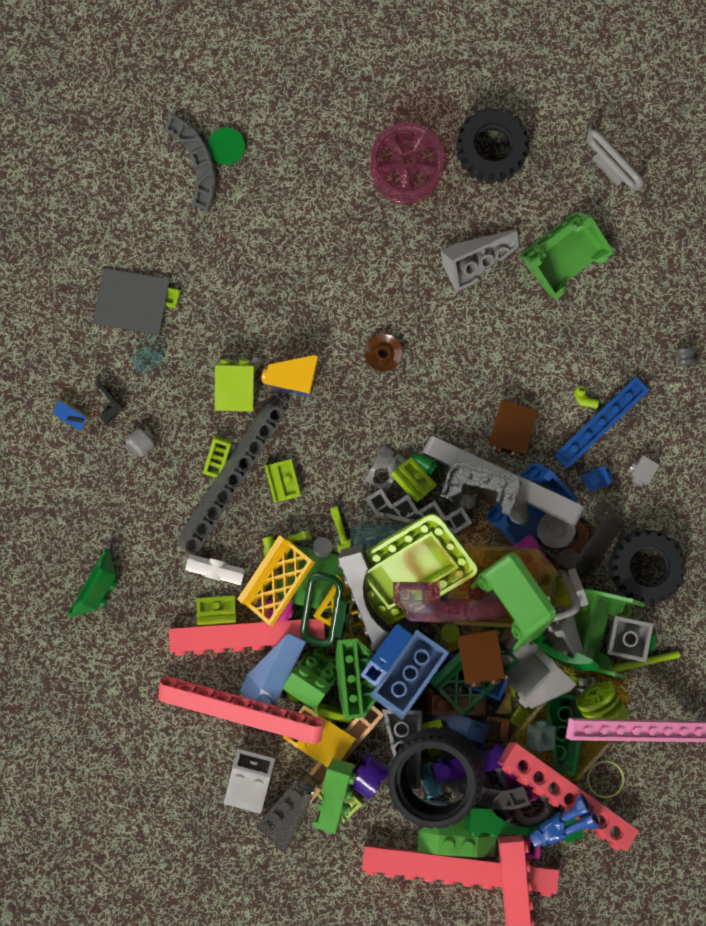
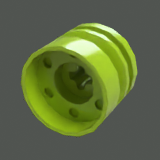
[576,682,629,719]

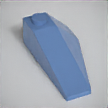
[240,633,306,706]

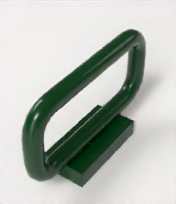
[300,572,353,647]

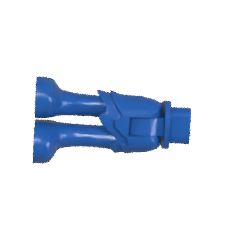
[528,794,600,848]

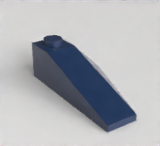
[413,699,490,749]

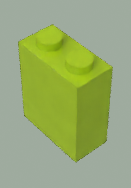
[215,359,255,412]

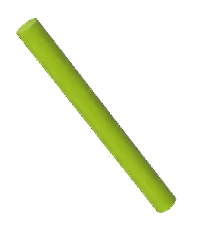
[606,650,680,675]

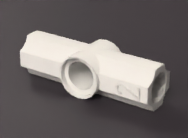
[185,554,245,585]

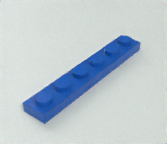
[554,377,649,470]

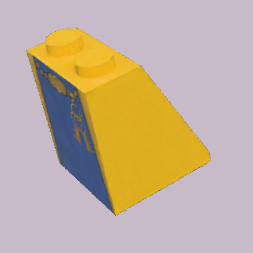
[261,355,318,398]

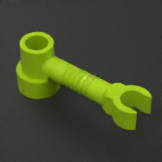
[330,506,358,554]
[262,530,312,556]

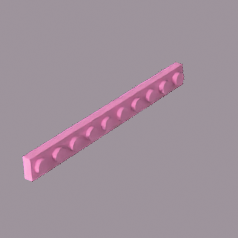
[566,718,706,742]

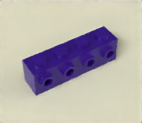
[430,743,507,785]

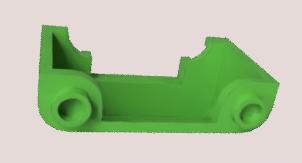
[520,212,614,299]

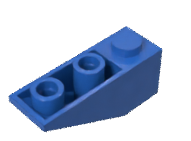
[360,623,413,686]

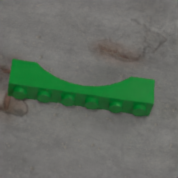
[464,806,583,843]

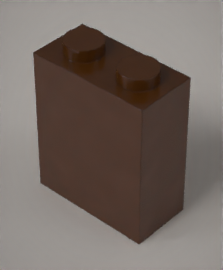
[488,400,539,458]
[458,630,506,688]

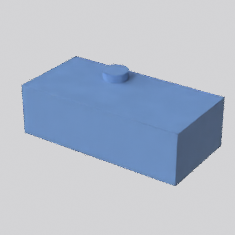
[371,630,449,720]

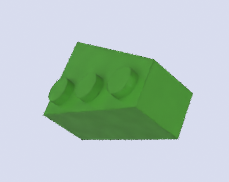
[313,758,357,834]

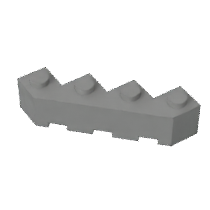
[365,488,472,533]

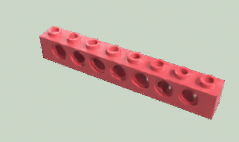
[497,742,639,851]

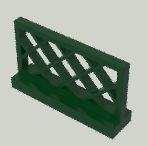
[430,626,520,717]

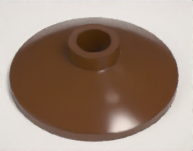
[364,334,403,372]

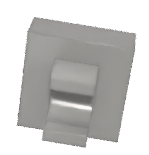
[573,677,595,696]

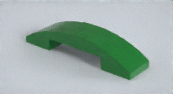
[533,634,600,671]

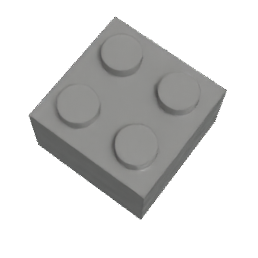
[605,616,654,662]

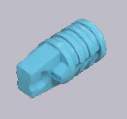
[422,762,444,799]

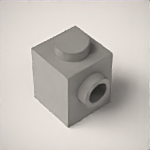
[629,455,660,487]

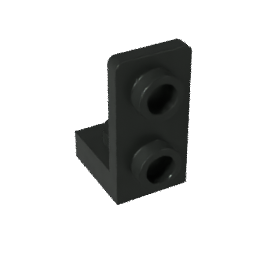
[94,380,124,425]

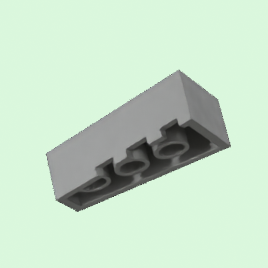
[382,707,423,789]

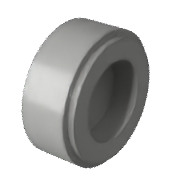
[313,537,333,558]

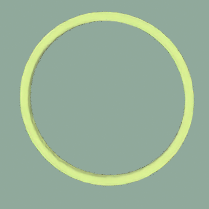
[587,761,624,798]

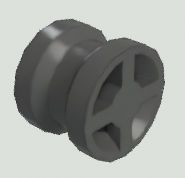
[676,348,697,366]

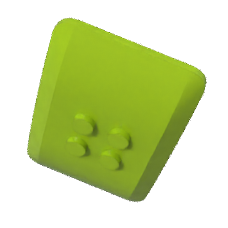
[343,514,477,624]

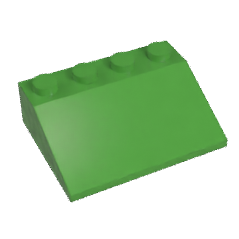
[277,545,354,616]

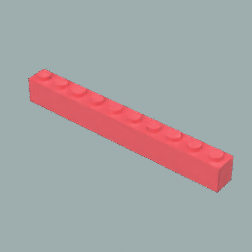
[362,844,560,897]

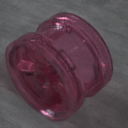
[370,122,444,205]

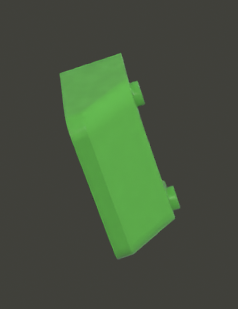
[470,552,556,651]
[574,589,645,679]

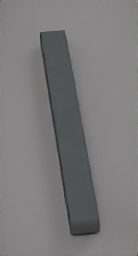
[178,403,284,554]

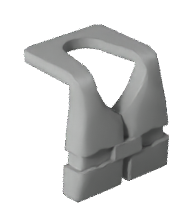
[365,446,407,492]

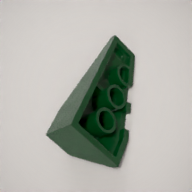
[546,694,586,776]

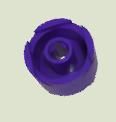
[351,752,389,799]

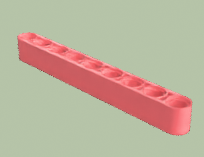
[158,677,324,744]

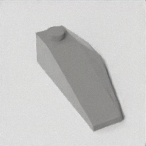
[441,229,519,292]

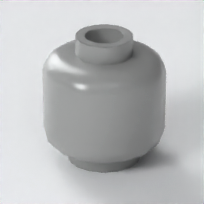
[125,429,154,457]

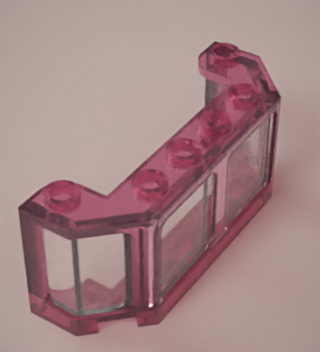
[393,579,507,622]

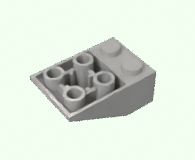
[224,747,276,814]

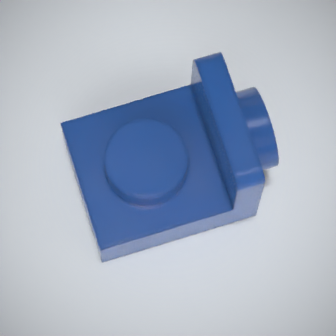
[581,466,613,493]

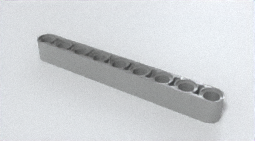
[422,436,584,526]

